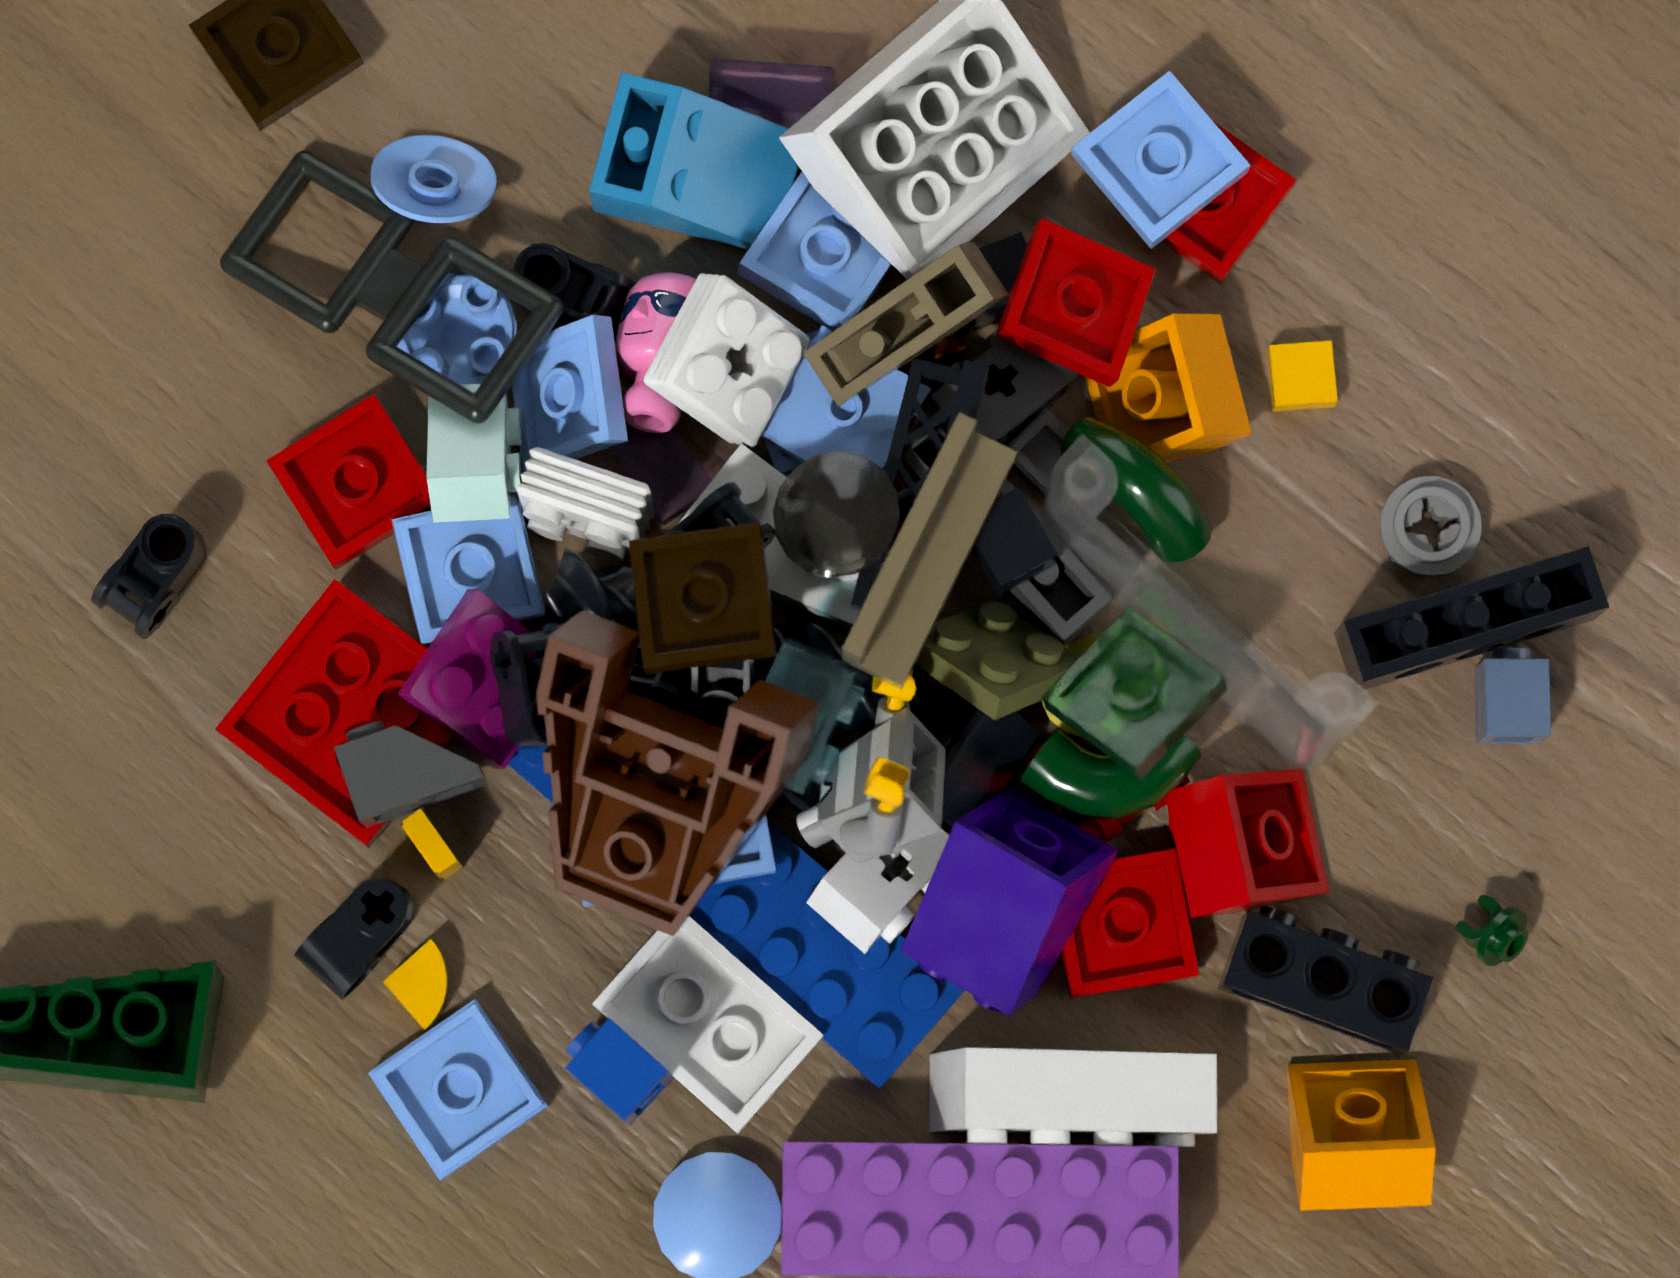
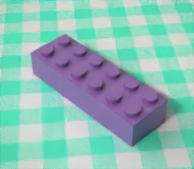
[781,1142,1179,1278]

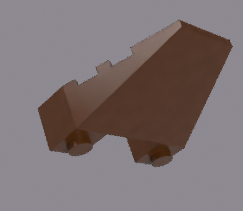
[536,610,820,936]

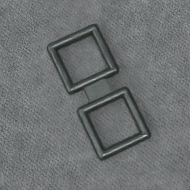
[220,150,564,423]

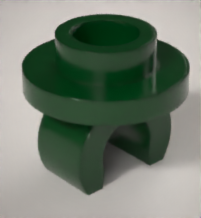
[1456,895,1528,966]

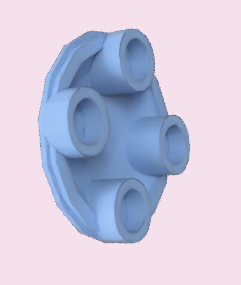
[397,273,518,385]
[653,1152,782,1278]

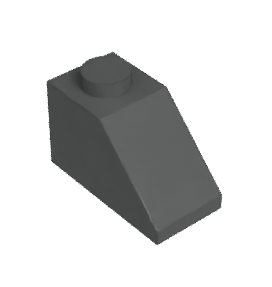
[334,722,488,828]

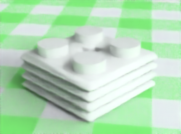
[644,273,810,447]
[516,447,654,561]

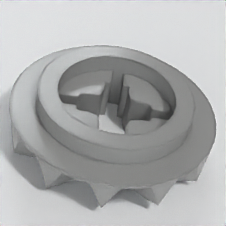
[1379,476,1482,577]

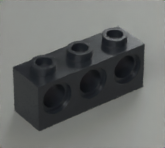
[1217,906,1434,1055]

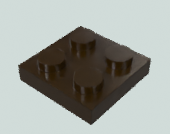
[189,0,364,131]
[629,522,777,674]

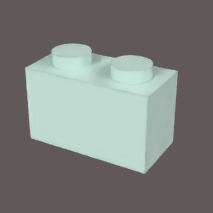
[427,384,522,523]

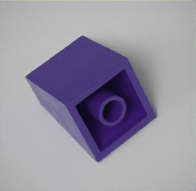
[900,787,1118,1017]

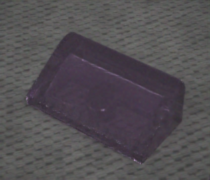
[709,58,835,128]

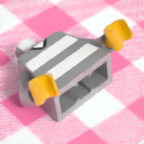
[797,670,946,862]

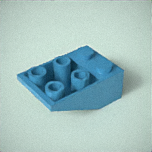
[589,72,799,250]

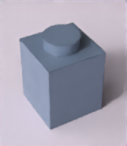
[1474,648,1551,744]

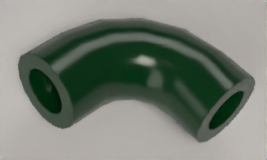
[1060,417,1212,563]
[1021,717,1201,819]

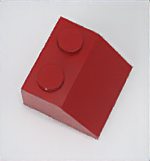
[1165,769,1329,918]

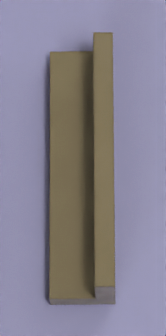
[842,412,1017,689]

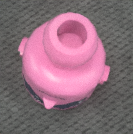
[615,272,696,433]

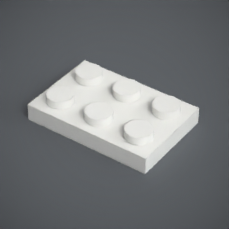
[592,916,824,1134]

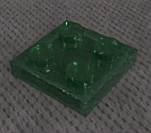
[1042,608,1228,780]

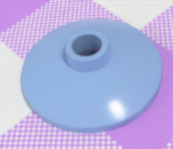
[370,135,497,223]

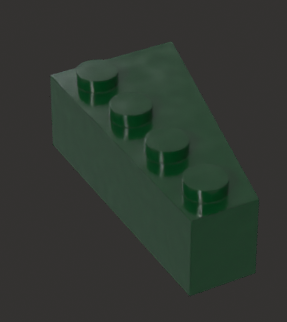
[0,961,224,1103]

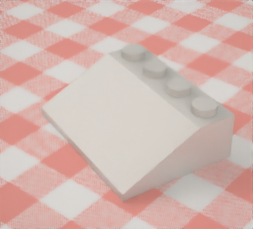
[779,0,1090,280]

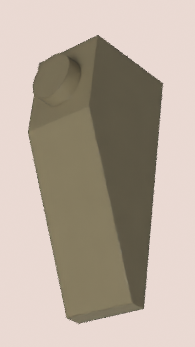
[803,242,1009,406]

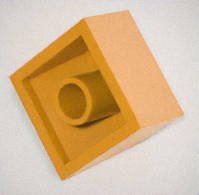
[1085,313,1252,463]
[1287,1059,1436,1211]

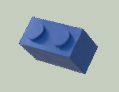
[565,1018,673,1126]

